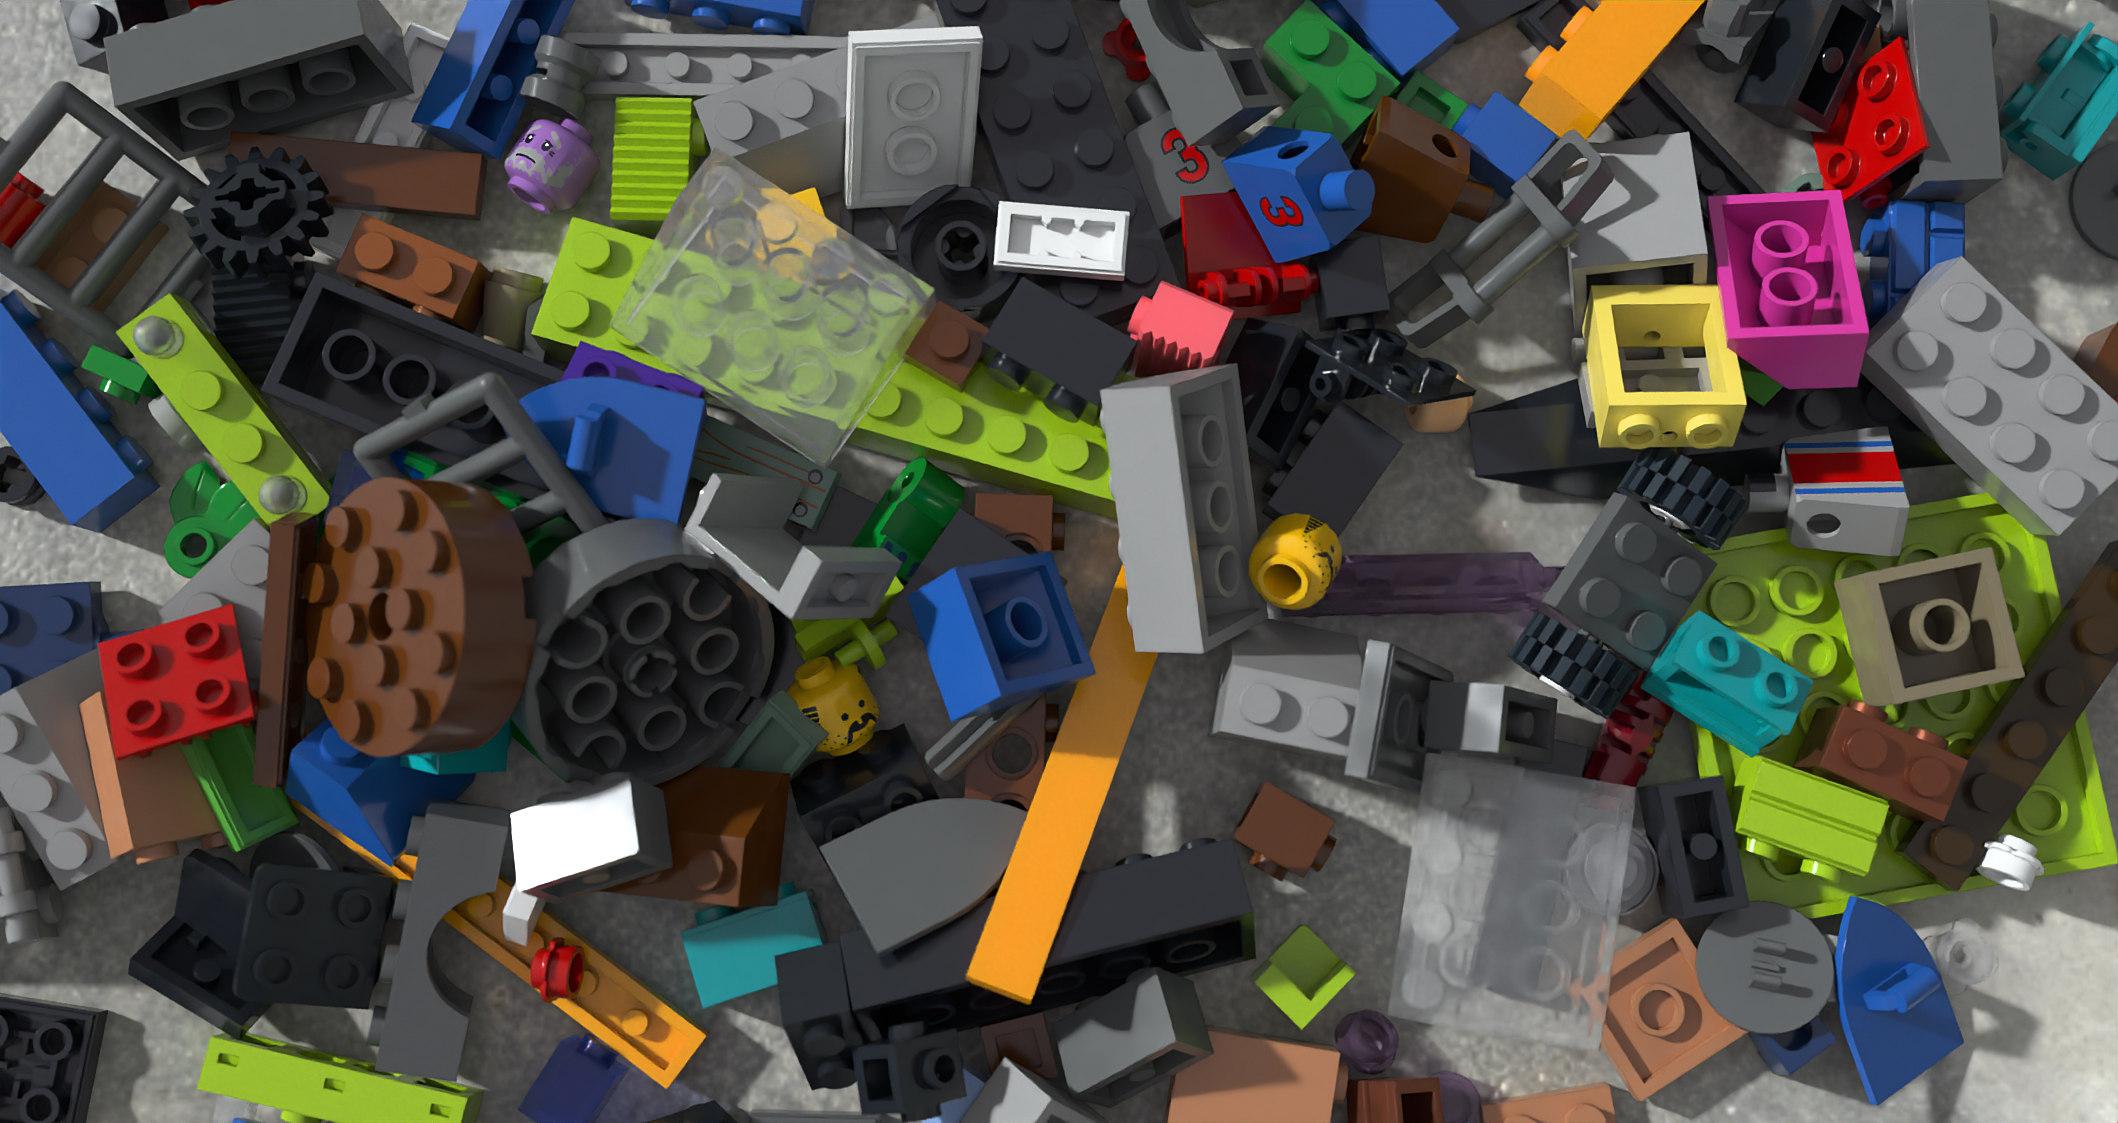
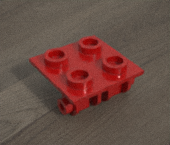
[1811,37,1931,209]
[1180,191,1319,320]
[98,604,259,761]

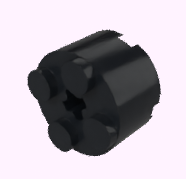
[897,184,1026,324]

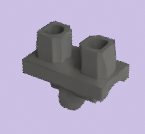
[1679,0,1780,74]

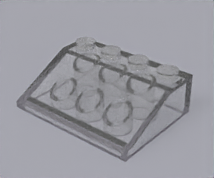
[609,147,936,470]
[1387,753,1637,1053]

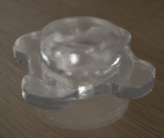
[1923,918,1999,995]

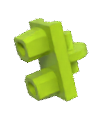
[788,576,904,671]

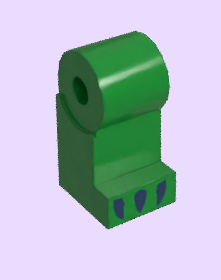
[850,457,965,586]

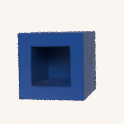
[1452,91,1557,200]

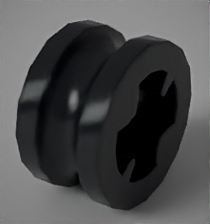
[0,446,46,507]

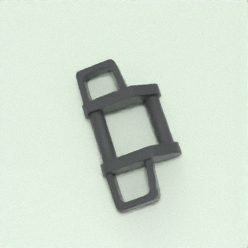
[1388,129,1615,349]

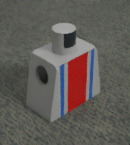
[1743,427,1910,556]

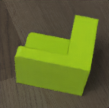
[1249,925,1356,1030]

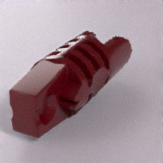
[1578,667,1674,814]

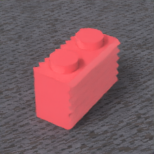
[1127,280,1234,378]

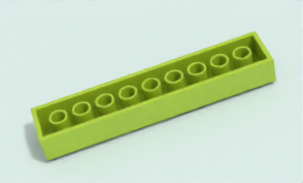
[531,217,1139,520]

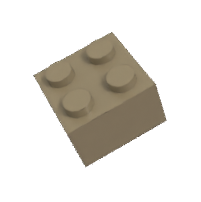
[1834,547,2025,707]

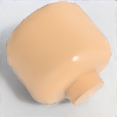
[1403,373,1473,433]

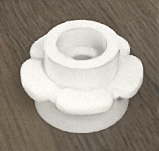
[1976,834,2045,891]

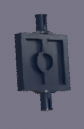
[0,582,145,695]

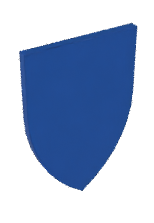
[502,376,707,524]
[1834,896,1964,1106]

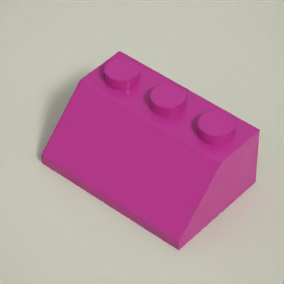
[1706,190,1869,389]

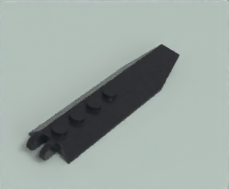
[1468,372,1956,500]

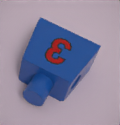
[1221,126,1375,263]

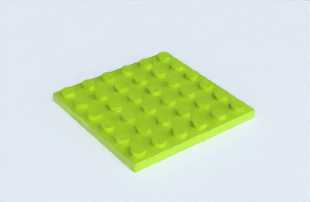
[1675,492,2118,919]

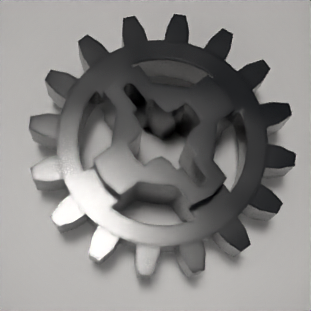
[183,146,334,280]

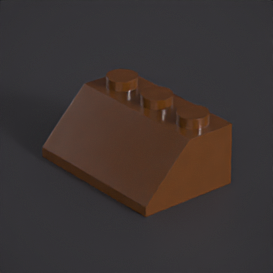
[599,766,790,907]

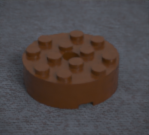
[302,477,537,757]

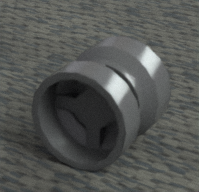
[518,35,601,121]

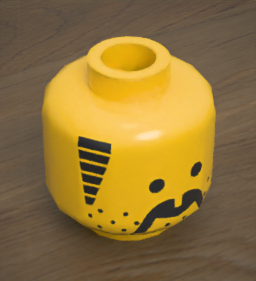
[1248,513,1342,610]
[786,656,880,756]

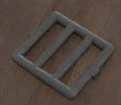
[0,81,230,359]
[353,372,609,583]

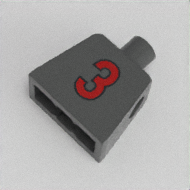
[1123,82,1242,241]

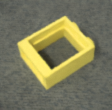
[1582,284,1747,449]

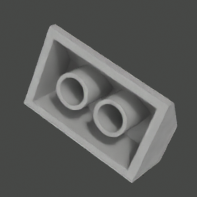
[0,648,126,891]

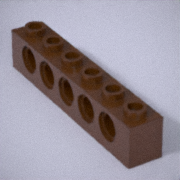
[964,493,1065,885]

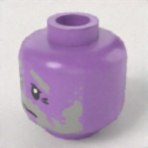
[504,117,600,214]

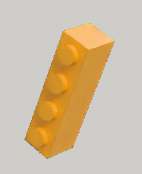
[1518,0,1707,141]

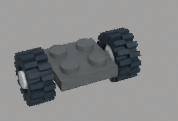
[1507,447,1748,719]

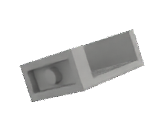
[684,473,903,620]

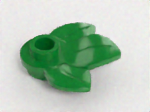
[164,462,261,579]

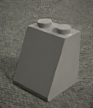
[1560,132,1708,338]
[1208,618,1363,761]

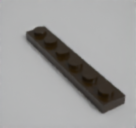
[1894,540,2118,892]

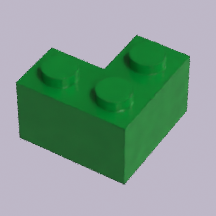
[1260,0,1400,152]

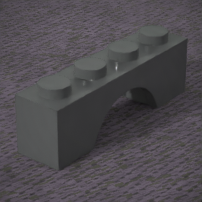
[1120,0,1281,147]
[367,797,512,1082]

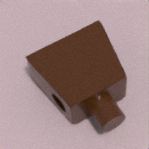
[1349,95,1495,244]

